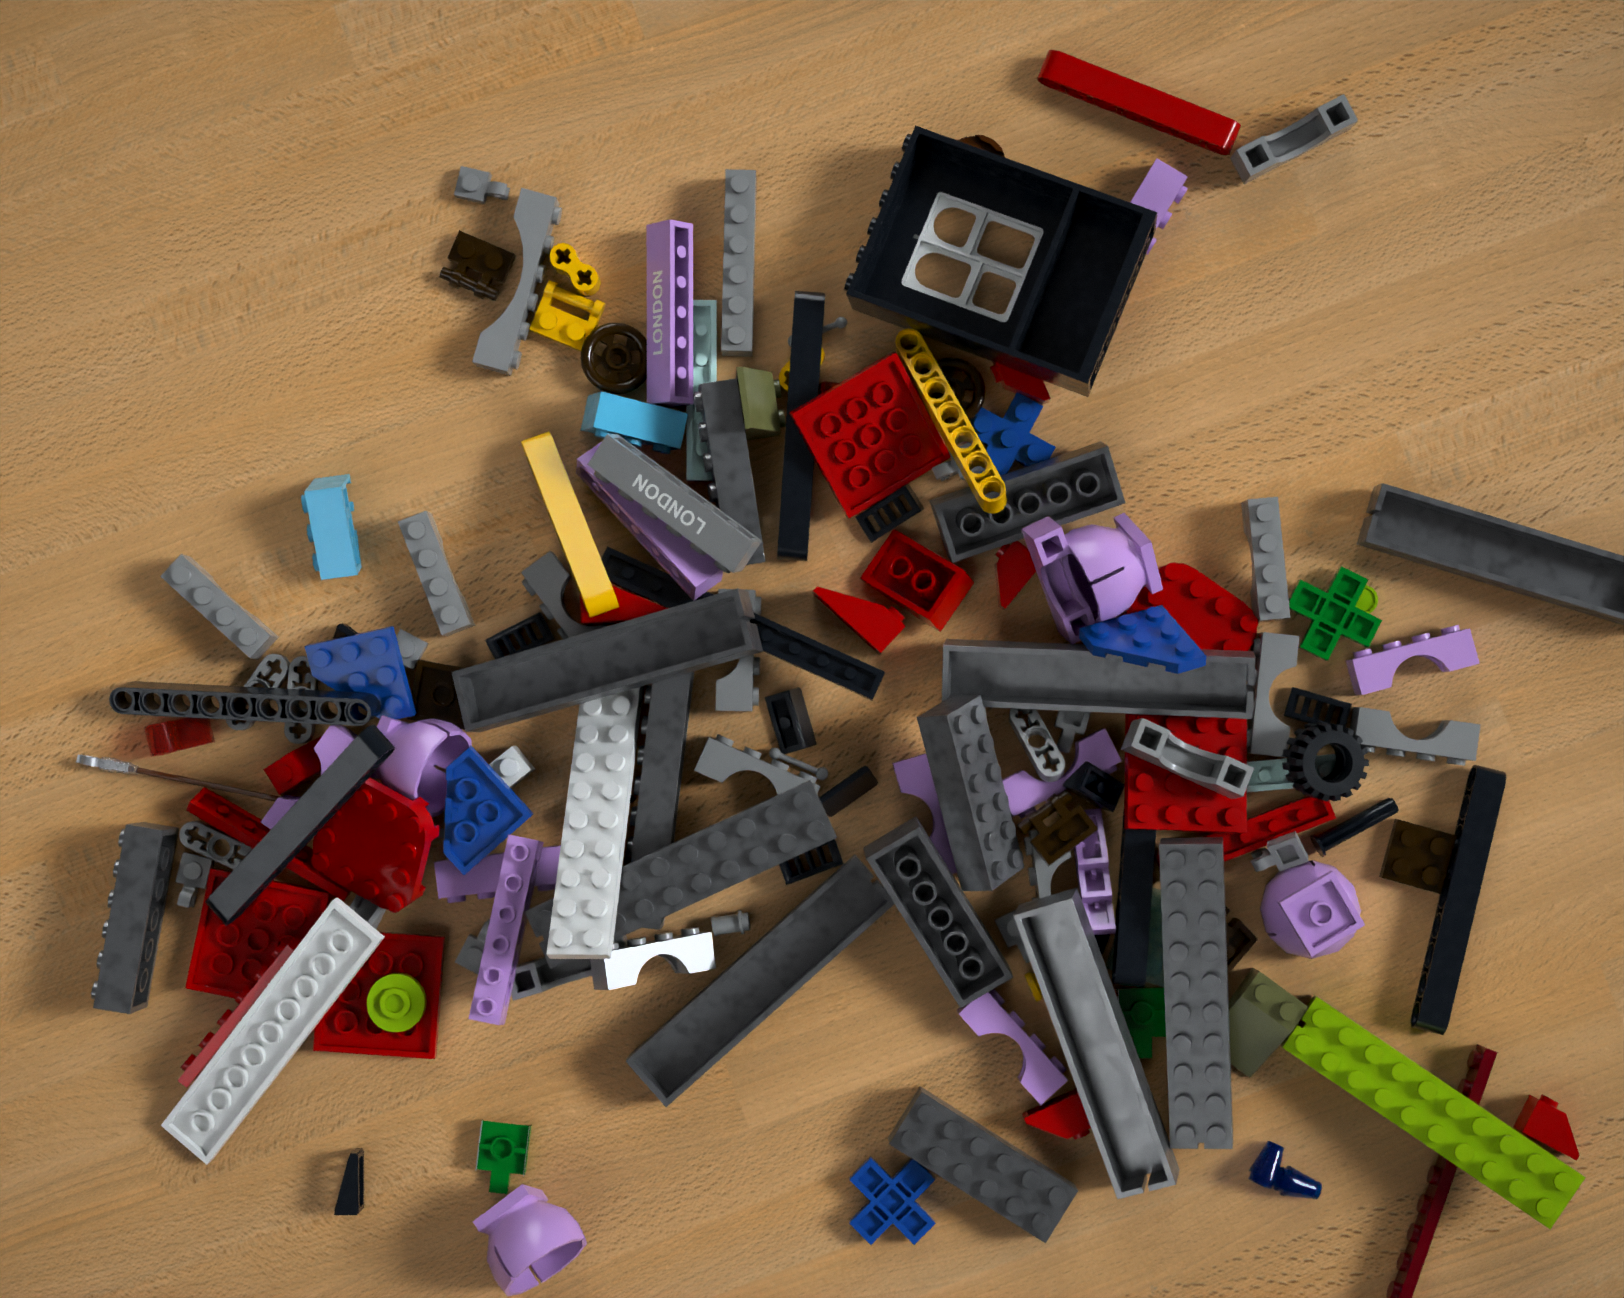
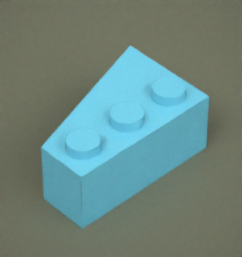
[580,391,688,454]
[301,474,362,580]

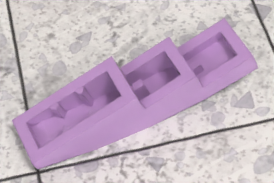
[1074,808,1116,935]

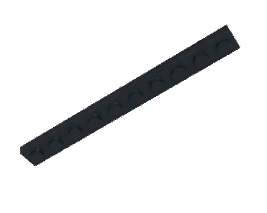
[601,546,885,701]

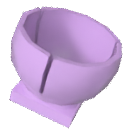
[1065,513,1163,623]
[370,715,472,817]
[1260,860,1365,959]
[473,1184,587,1296]

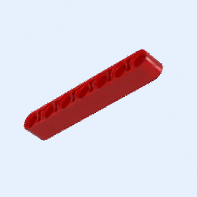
[1037,50,1241,155]

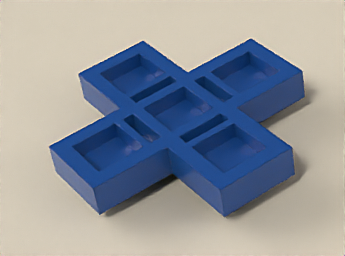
[970,392,1056,476]
[849,1156,936,1245]

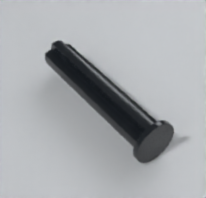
[1310,798,1399,857]

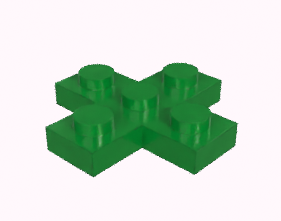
[1289,566,1382,661]

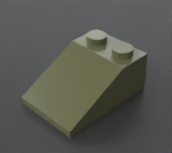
[736,367,786,440]
[1229,968,1309,1078]

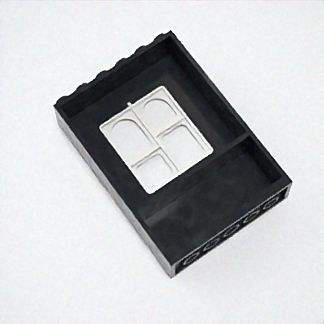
[844,125,1157,397]

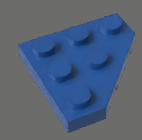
[1079,605,1206,674]
[304,626,417,719]
[443,746,533,875]

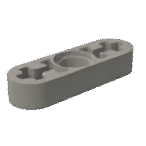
[225,654,290,730]
[284,656,318,744]
[1009,708,1065,782]
[179,821,253,870]

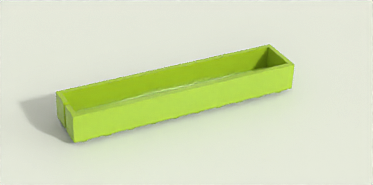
[1281,995,1586,1230]

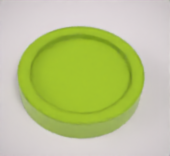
[1355,585,1378,613]

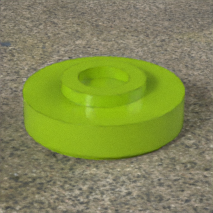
[367,973,427,1032]

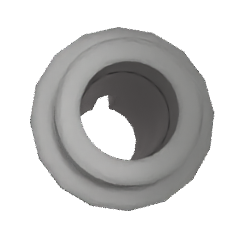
[711,910,750,936]

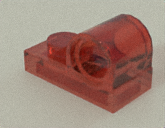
[144,717,215,757]

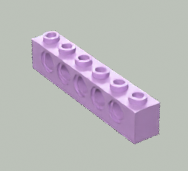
[469,834,544,1025]

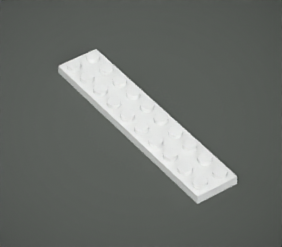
[546,686,644,959]
[161,897,385,1165]

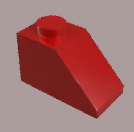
[989,362,1051,405]
[994,541,1036,610]
[263,736,322,795]
[1021,1088,1091,1140]
[1513,1094,1580,1161]

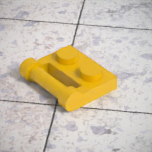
[529,280,605,352]

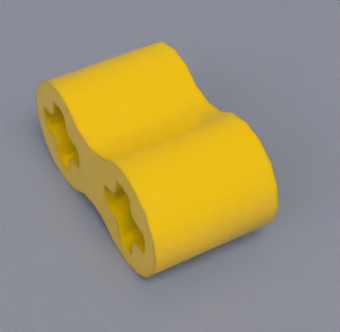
[549,243,601,297]

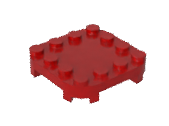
[1124,562,1258,651]
[311,778,439,913]

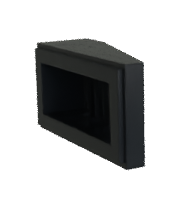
[855,484,924,543]
[485,612,555,659]
[1284,687,1352,727]
[779,839,844,885]
[334,1148,364,1215]

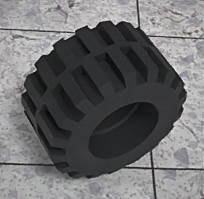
[1282,722,1369,801]

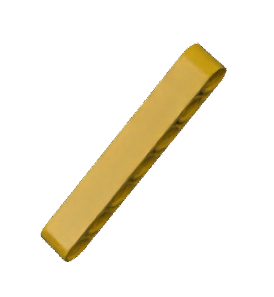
[895,328,1007,514]
[521,431,619,618]

